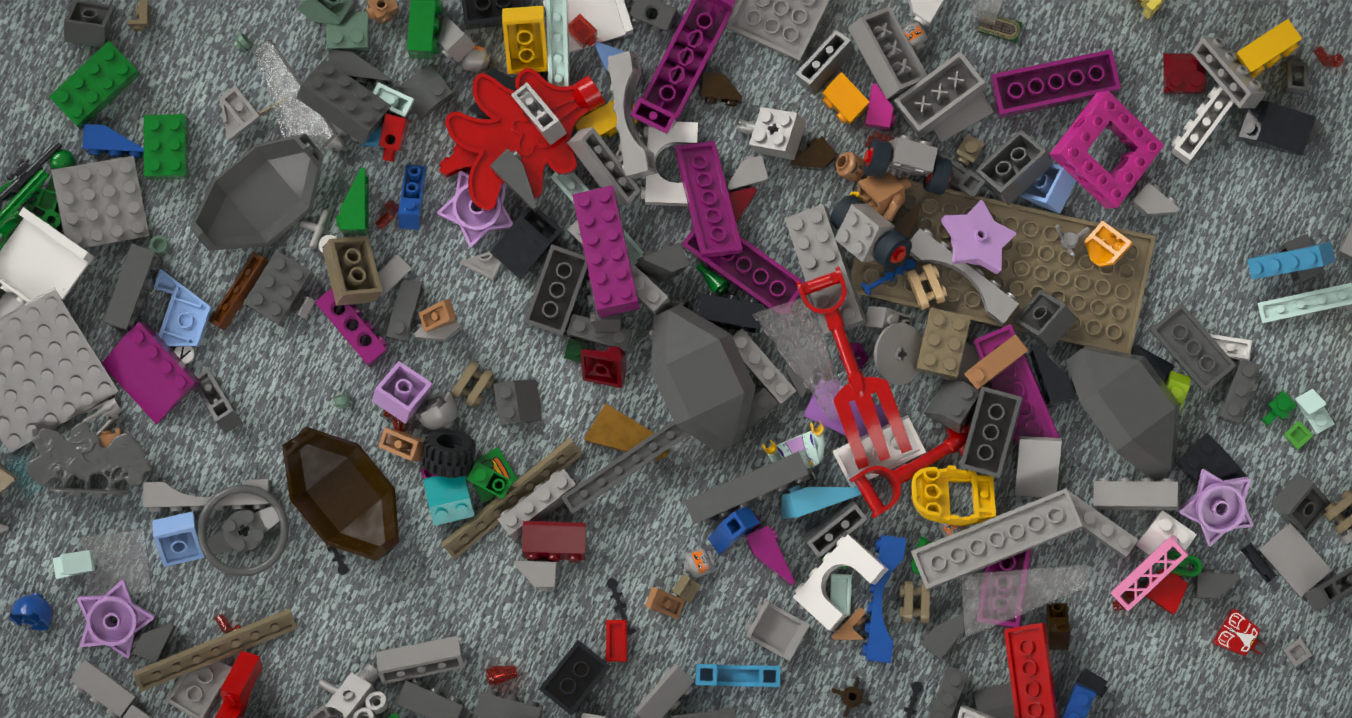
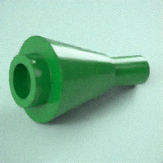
[696,263,729,296]

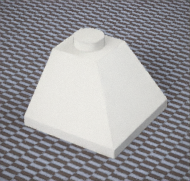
[908,0,944,26]

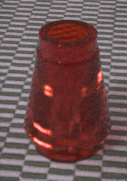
[486,665,517,686]

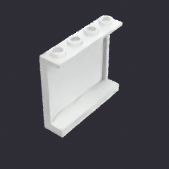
[542,0,634,53]

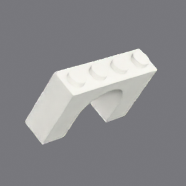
[641,122,698,207]
[793,535,889,632]

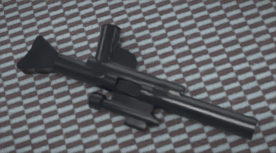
[0,141,63,208]

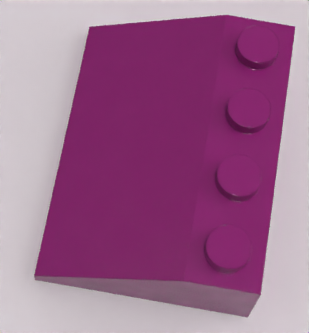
[102,322,201,424]

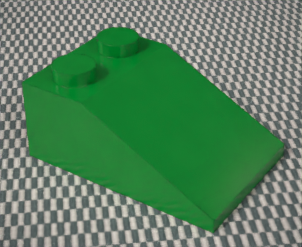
[336,168,369,236]

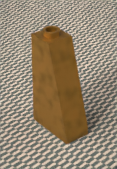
[584,404,671,462]

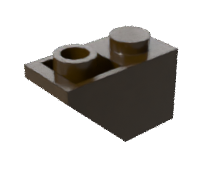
[701,72,742,107]
[790,136,838,171]
[1046,603,1070,650]

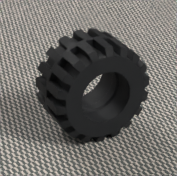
[422,429,476,478]

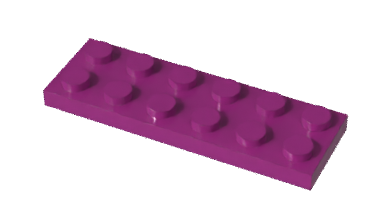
[674,141,743,258]
[973,324,1060,446]

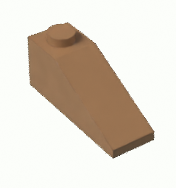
[964,334,1029,390]

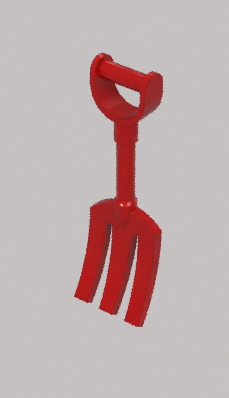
[796,266,913,470]
[849,387,1015,519]

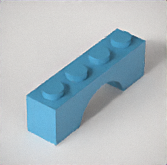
[1247,241,1336,279]
[696,664,780,687]

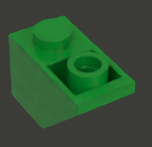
[466,461,513,499]

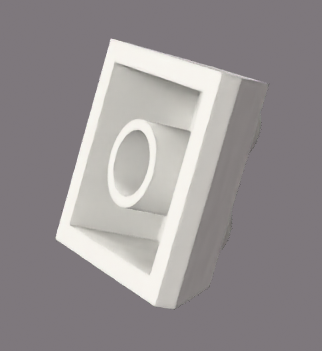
[1136,510,1197,566]

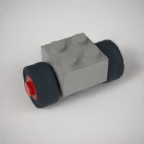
[863,135,952,195]
[830,195,912,270]

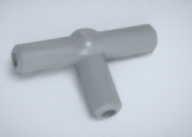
[300,209,331,249]

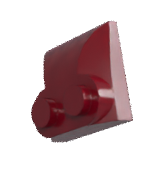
[1163,53,1207,94]
[580,346,627,388]

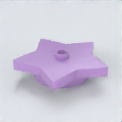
[437,171,513,248]
[941,200,1016,274]
[1177,469,1253,546]
[77,579,155,658]

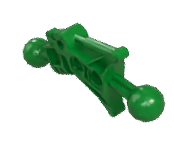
[0,149,75,251]

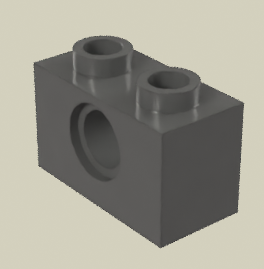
[628,0,677,33]

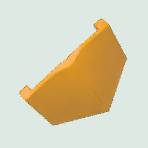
[1084,221,1133,267]

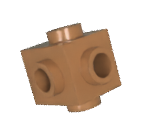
[366,0,399,25]

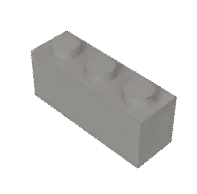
[70,660,138,718]

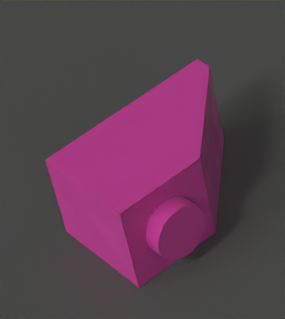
[864,83,896,131]

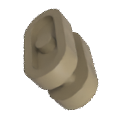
[451,360,495,408]
[1324,489,1352,534]
[899,581,930,624]

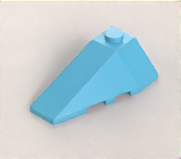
[781,485,862,519]

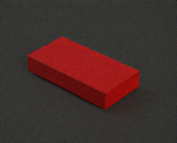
[606,620,628,662]

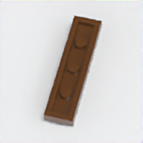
[209,252,269,331]

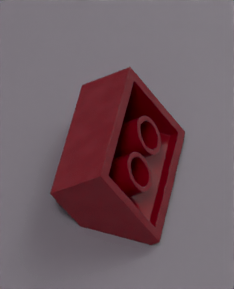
[522,521,587,563]

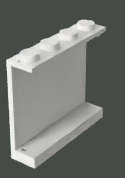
[0,207,94,304]

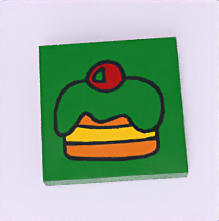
[466,447,518,504]

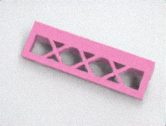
[1111,534,1189,611]

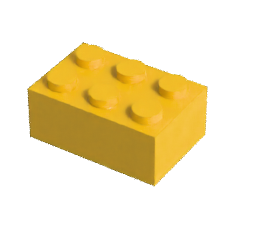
[502,6,548,74]
[1235,19,1302,79]

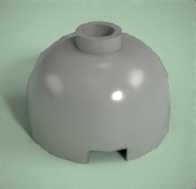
[415,392,457,430]

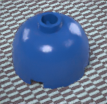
[9,593,53,631]

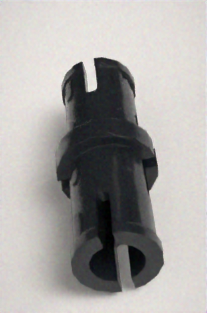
[1241,543,1277,583]

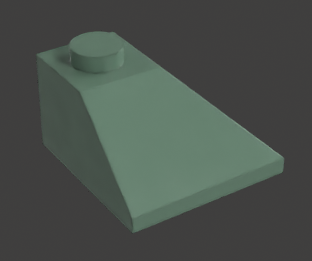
[297,0,354,25]

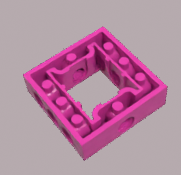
[1049,91,1165,209]

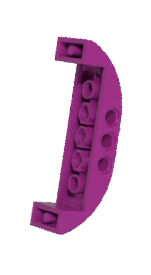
[630,0,738,134]

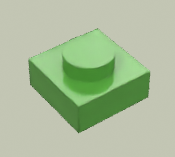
[1283,420,1314,450]

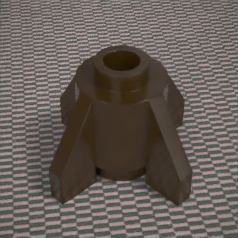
[831,677,872,718]

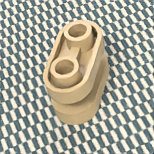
[906,263,947,310]

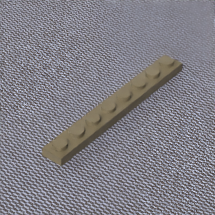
[441,437,583,560]
[133,608,298,692]

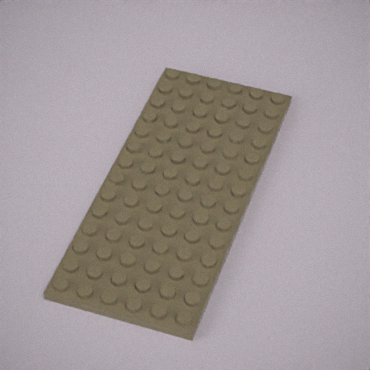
[850,177,1156,354]

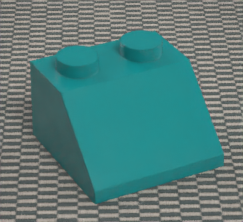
[423,476,474,526]

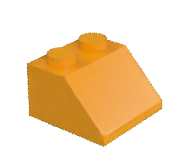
[822,72,869,126]

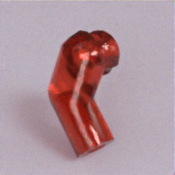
[1313,45,1344,68]
[375,200,399,230]
[383,409,404,432]
[1112,586,1139,612]
[215,614,242,634]

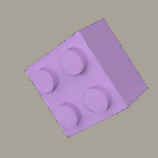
[372,361,433,424]

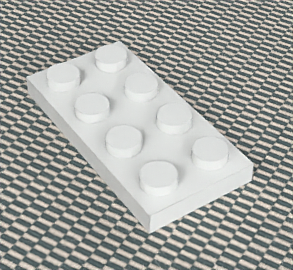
[833,415,926,487]

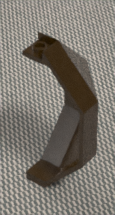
[282,426,400,561]

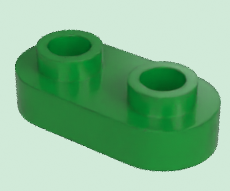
[1160,550,1202,578]

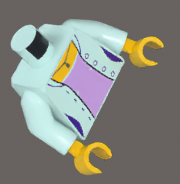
[762,420,825,484]

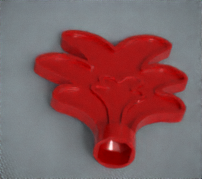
[445,68,605,211]

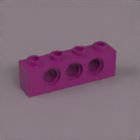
[315,288,388,367]

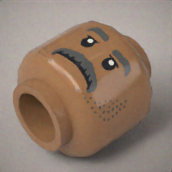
[836,152,864,182]

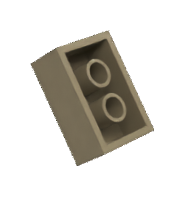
[322,236,382,306]
[915,307,971,380]

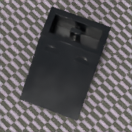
[490,207,563,280]

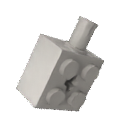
[738,107,806,160]

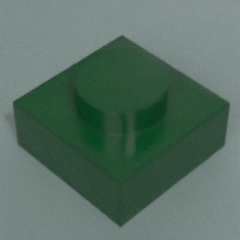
[564,338,589,363]

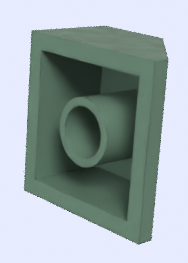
[326,11,370,53]

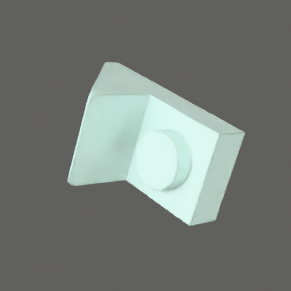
[373,82,414,118]
[1295,389,1334,435]
[53,550,95,579]

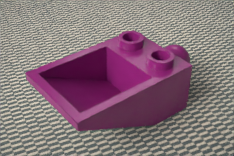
[745,514,795,586]

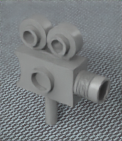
[318,664,388,718]

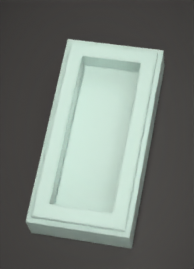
[830,574,852,617]

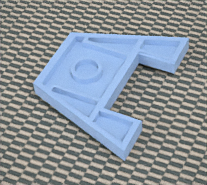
[154,269,213,347]

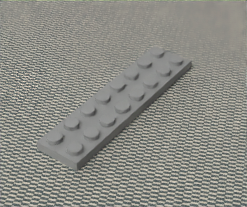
[911,488,1083,591]

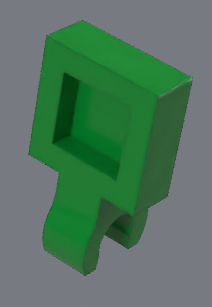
[1261,391,1297,426]

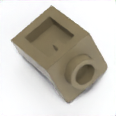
[127,0,151,31]
[955,134,985,166]
[672,574,700,603]

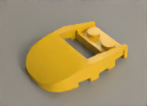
[911,466,996,526]

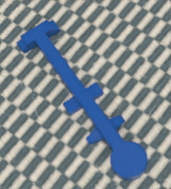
[861,259,916,296]

